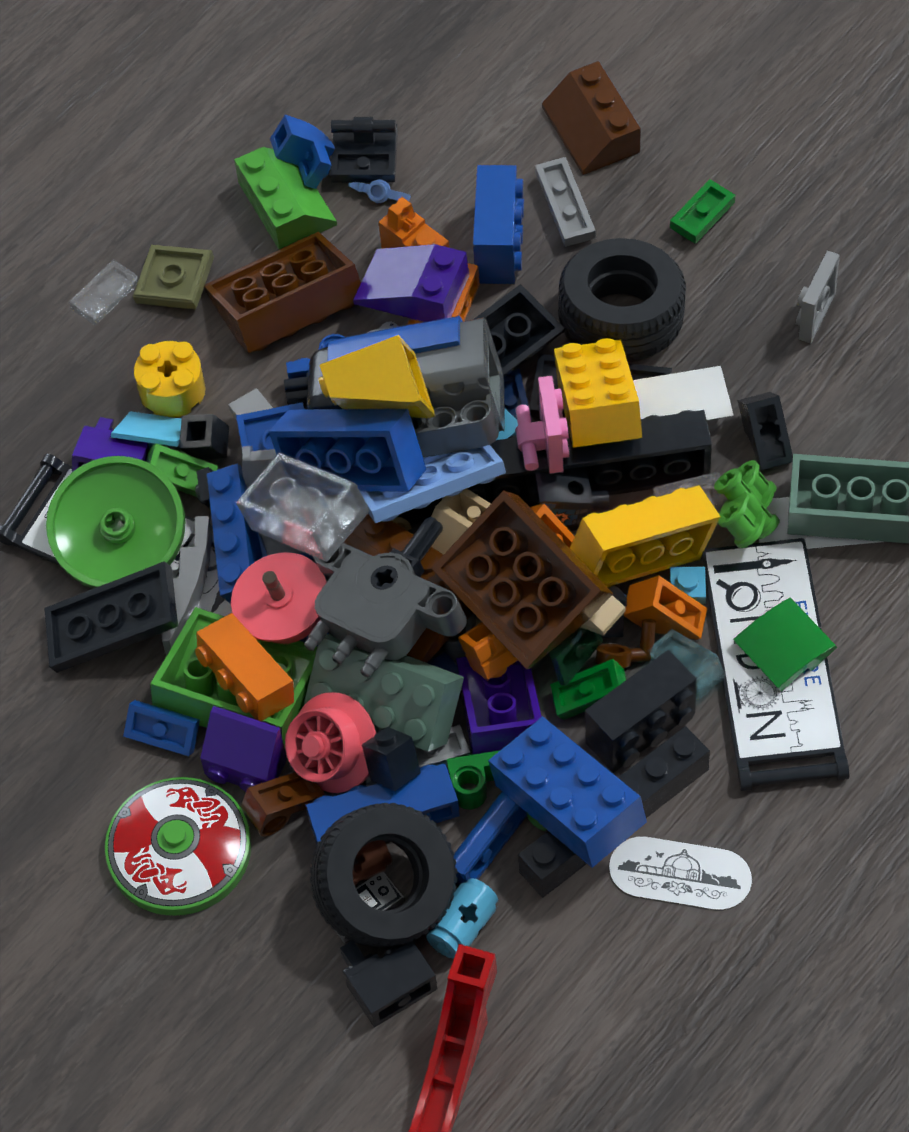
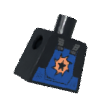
[527,472,609,531]

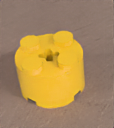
[134,341,206,418]

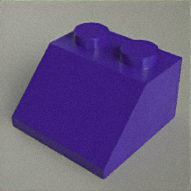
[200,706,287,792]

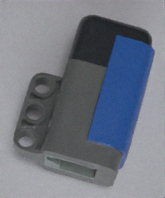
[307,316,505,457]

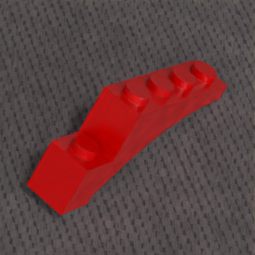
[409,944,497,1132]

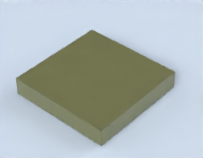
[133,245,214,309]

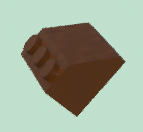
[542,61,641,175]

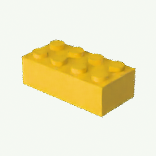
[554,338,642,448]
[570,485,721,587]

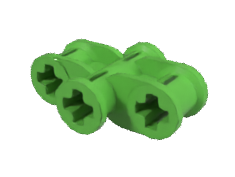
[714,460,780,548]

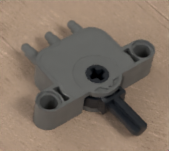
[304,517,466,678]

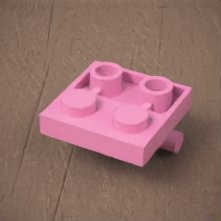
[515,376,569,474]

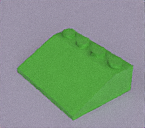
[150,607,317,749]

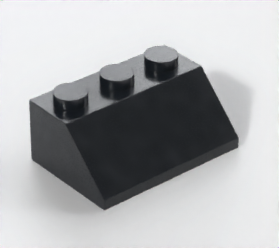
[474,284,565,378]

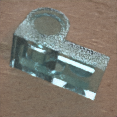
[647,629,725,701]

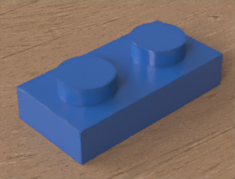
[123,700,200,756]

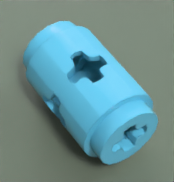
[426,878,499,959]

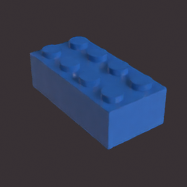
[269,409,426,492]
[488,716,647,868]

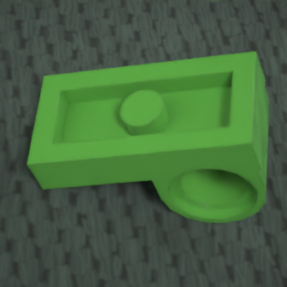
[146,443,218,497]

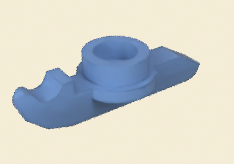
[348,180,411,203]

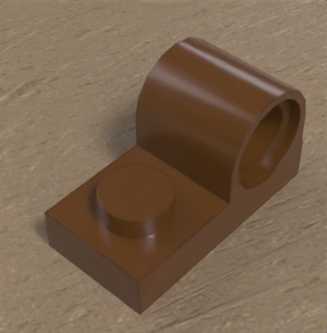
[241,772,325,837]

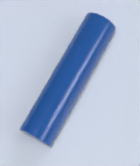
[453,792,527,886]

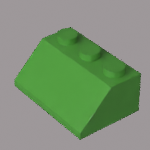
[234,147,337,250]

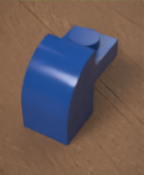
[270,115,335,189]

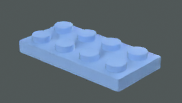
[354,445,506,523]

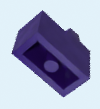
[72,417,148,472]

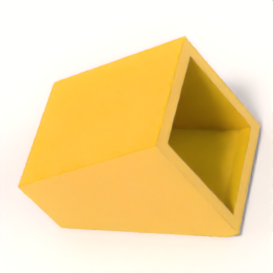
[318,335,435,418]

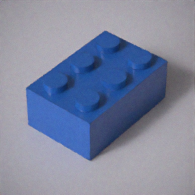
[473,165,524,284]

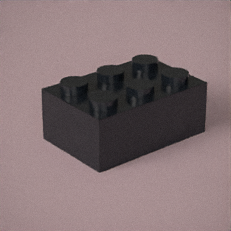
[585,649,697,773]

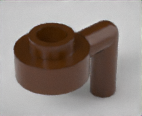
[595,619,656,668]

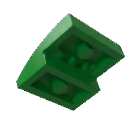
[733,597,837,692]

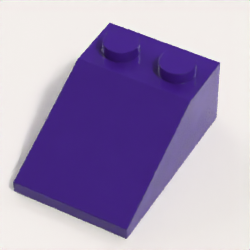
[353,244,470,322]
[456,657,542,755]

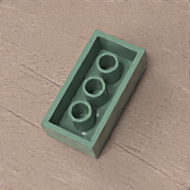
[787,454,909,543]
[304,634,464,752]

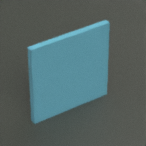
[111,411,182,450]

